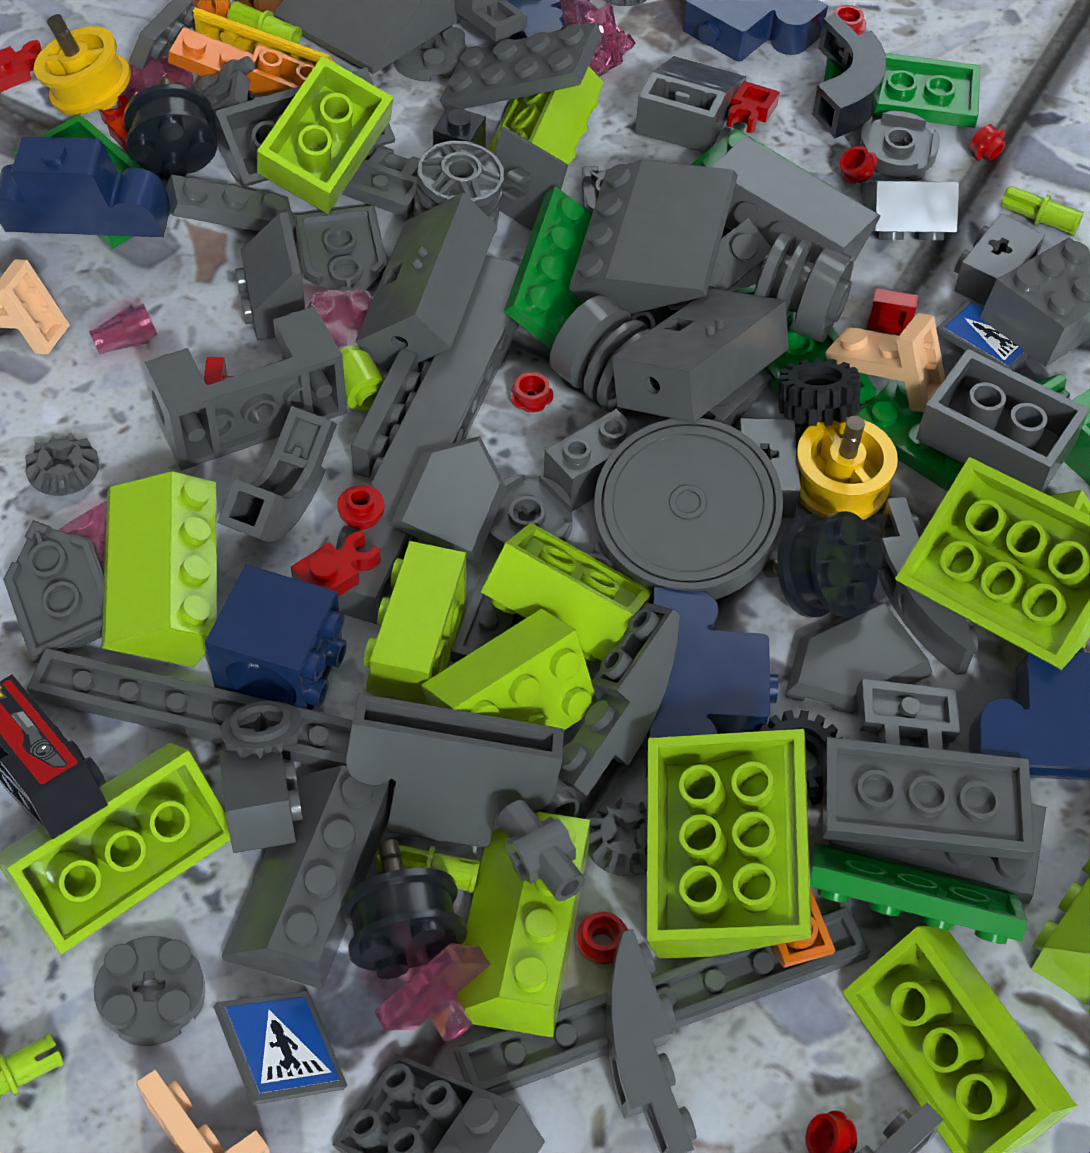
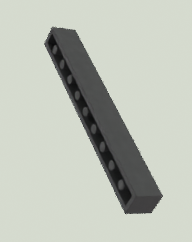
[336,255,520,625]

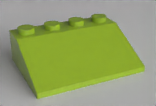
[895,457,1090,670]
[647,729,812,959]

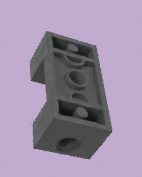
[144,306,347,471]

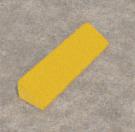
[193,7,335,66]

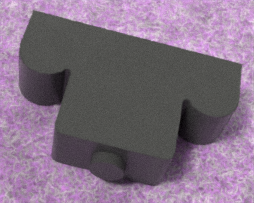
[346,693,564,847]

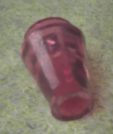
[89,303,158,355]

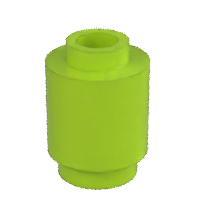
[340,346,384,411]

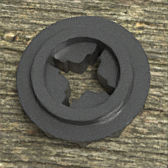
[25,432,99,496]
[221,701,304,759]
[588,797,648,876]

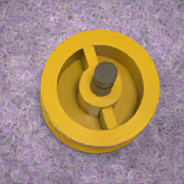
[34,14,131,115]
[796,416,898,520]

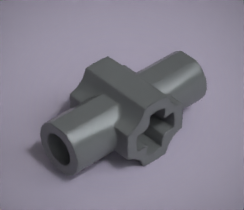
[497,800,585,901]

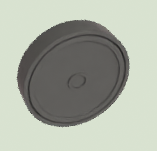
[594,418,783,600]

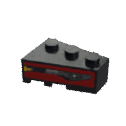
[0,674,108,840]

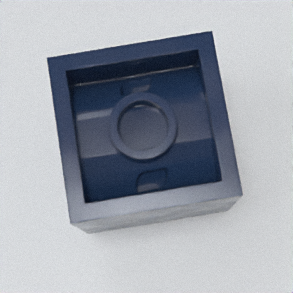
[205,564,347,710]

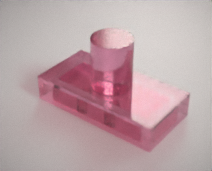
[374,944,490,1041]

